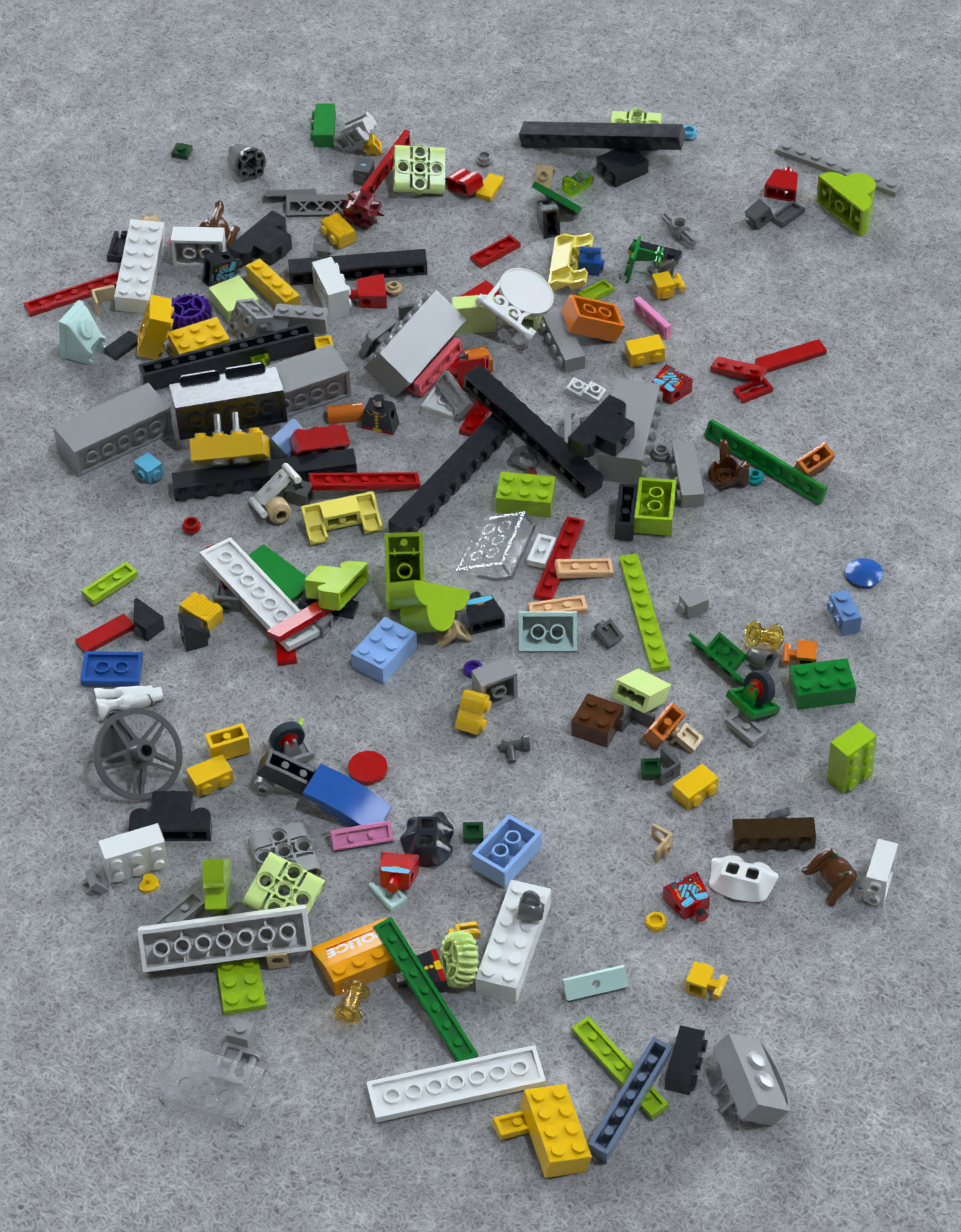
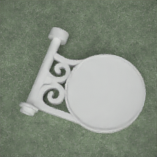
[475,268,554,343]

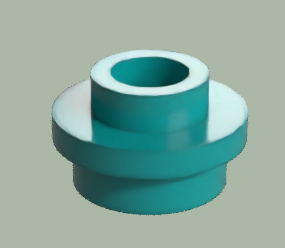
[749,469,764,486]

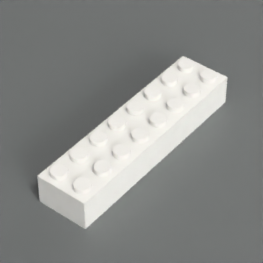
[137,904,312,972]

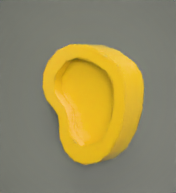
[139,873,159,893]

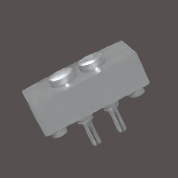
[711,1033,790,1126]

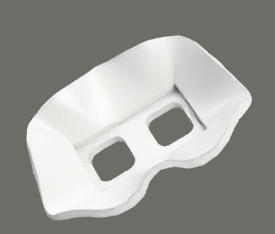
[709,855,778,902]

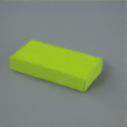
[577,279,615,300]

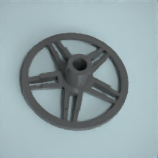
[93,708,183,800]

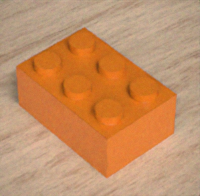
[561,294,625,342]

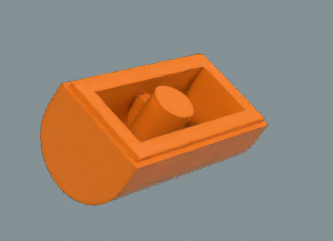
[327,403,364,424]

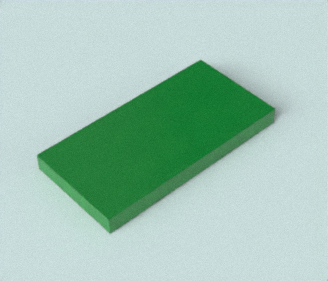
[248,544,307,603]

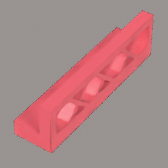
[405,337,463,398]

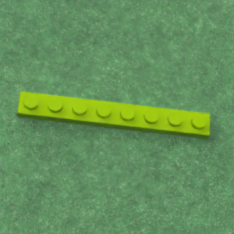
[619,553,671,673]

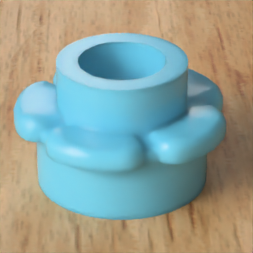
[684,125,697,140]

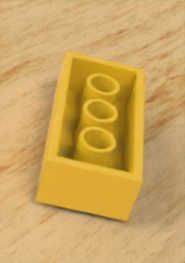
[520,1084,592,1178]

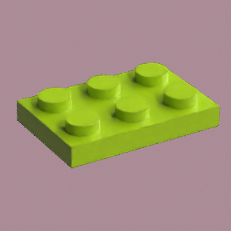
[216,957,266,1016]

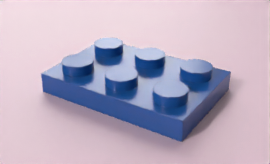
[80,651,143,686]

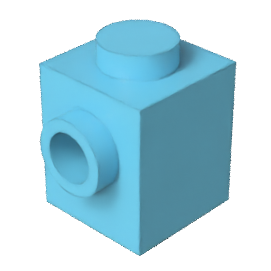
[134,452,164,485]

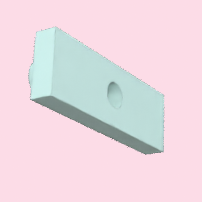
[562,965,629,1001]

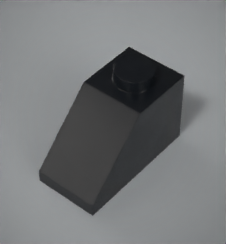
[133,598,165,641]
[178,613,210,652]

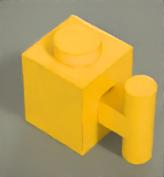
[652,271,686,300]
[685,961,728,1000]

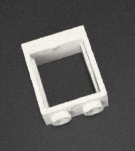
[863,839,898,906]

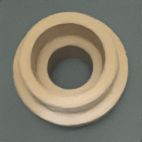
[385,281,403,296]

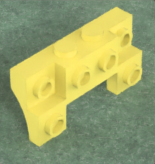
[548,233,593,291]
[301,491,383,545]

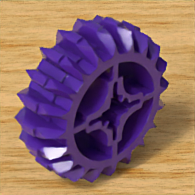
[171,293,212,330]

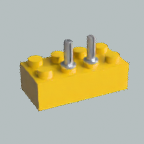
[190,412,270,467]

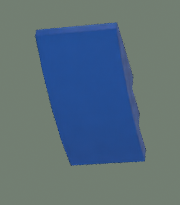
[303,764,392,827]

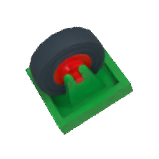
[726,670,781,720]

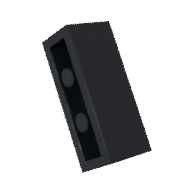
[614,483,638,540]
[256,748,316,796]
[664,1025,708,1095]

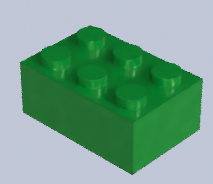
[788,658,857,710]

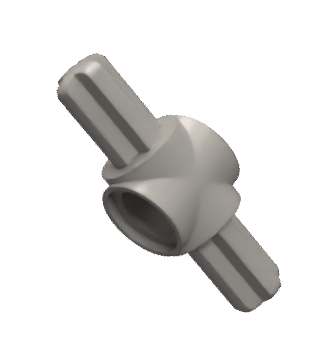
[661,212,697,246]

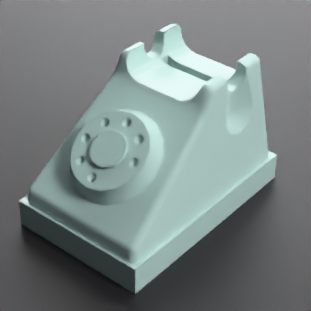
[59,300,106,366]

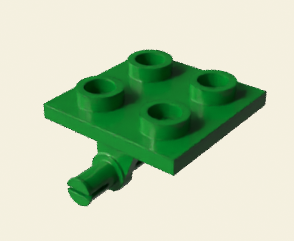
[624,236,665,284]

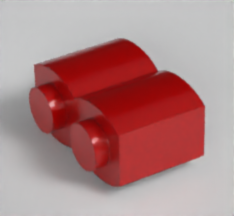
[445,168,484,196]

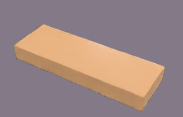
[555,558,614,578]
[528,595,588,614]

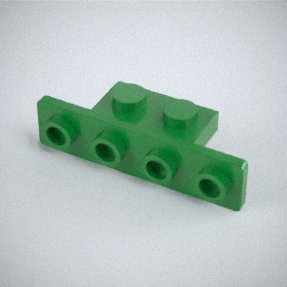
[688,632,748,684]

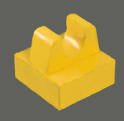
[363,133,382,156]

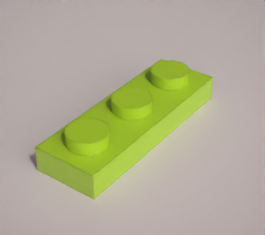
[81,562,138,605]

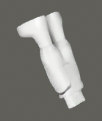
[93,685,164,722]

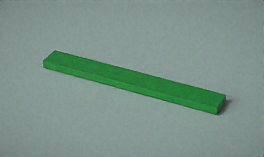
[704,419,828,505]
[373,917,478,1062]

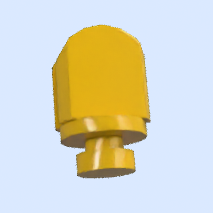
[448,921,481,939]

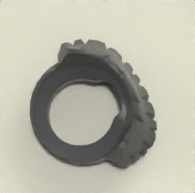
[510,445,538,471]

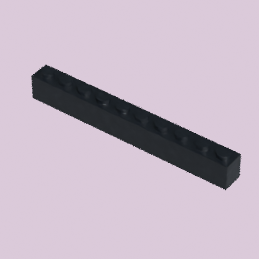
[519,121,686,150]
[138,323,315,389]
[463,364,604,498]
[388,413,513,533]
[171,448,357,501]

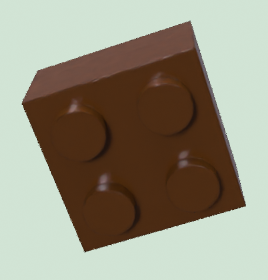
[571,693,624,748]

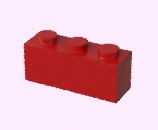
[289,424,350,456]

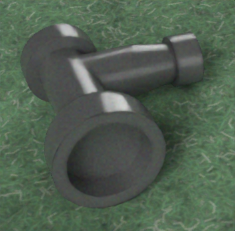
[501,734,530,764]

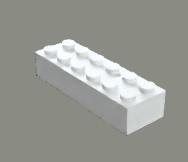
[114,219,165,313]
[475,880,551,1003]

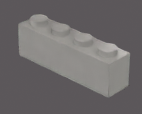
[540,310,585,373]
[669,441,704,508]

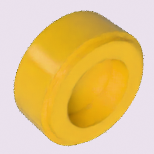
[646,912,667,932]

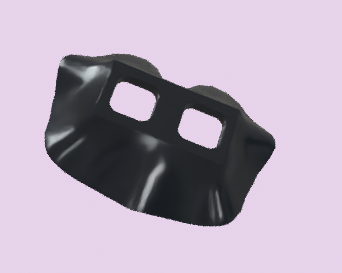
[400,811,454,867]

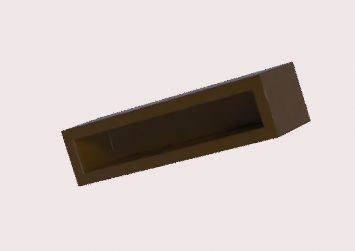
[732,817,816,852]

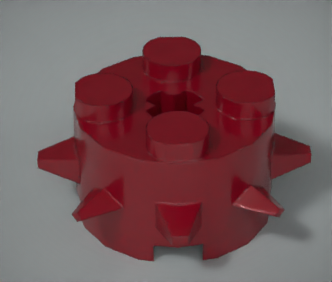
[341,189,385,230]

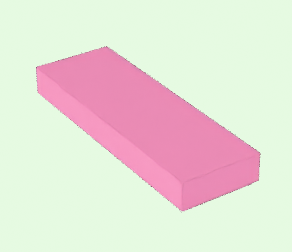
[634,296,671,340]
[330,820,394,851]

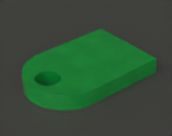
[532,181,582,214]

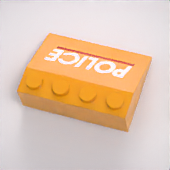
[310,917,399,997]

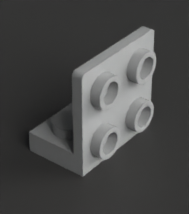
[228,298,273,340]

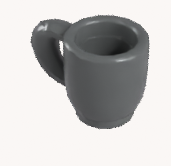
[746,647,778,672]
[517,890,545,921]

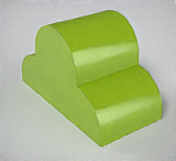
[816,172,876,237]
[384,532,424,610]
[387,580,469,634]

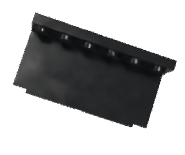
[169,362,288,440]

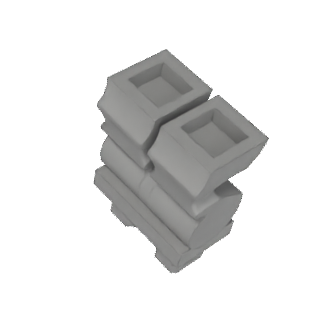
[333,110,377,152]

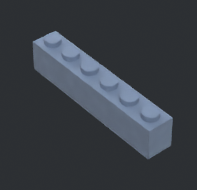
[588,1036,672,1163]

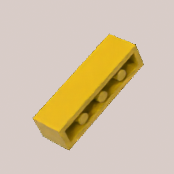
[246,259,301,307]

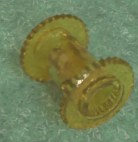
[745,620,784,650]
[334,980,370,1023]

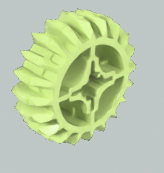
[439,931,479,988]

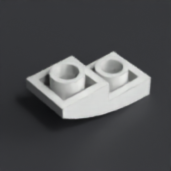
[565,377,606,403]

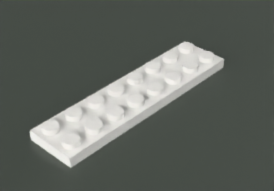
[199,537,320,652]
[366,1045,546,1123]

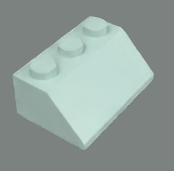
[519,611,577,651]

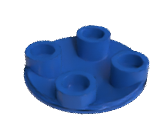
[845,558,883,589]

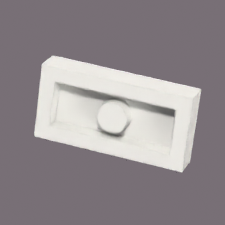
[527,533,556,569]

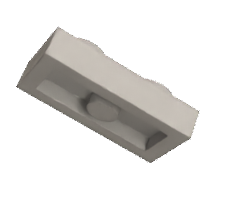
[725,710,767,747]

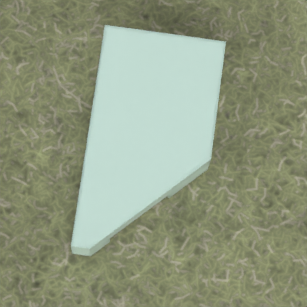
[368,883,408,912]

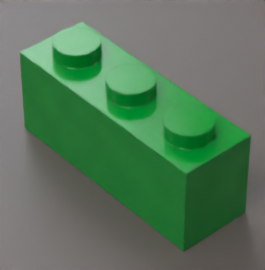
[310,103,336,147]

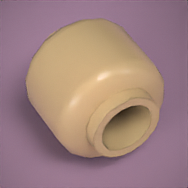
[265,496,291,524]

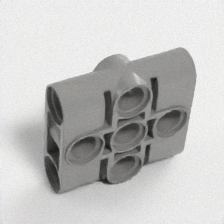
[248,822,322,887]

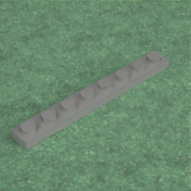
[775,140,903,197]

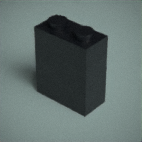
[596,149,649,188]

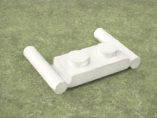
[248,463,302,518]

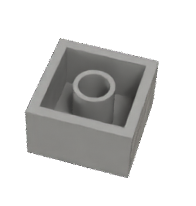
[471,657,518,708]

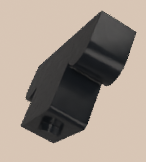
[228,211,292,266]
[568,394,635,458]
[128,790,212,841]

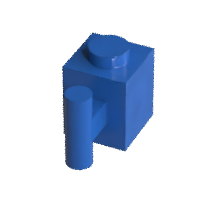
[579,246,605,276]

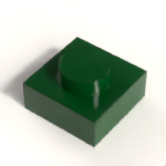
[171,143,193,160]
[641,758,662,779]
[463,822,484,843]

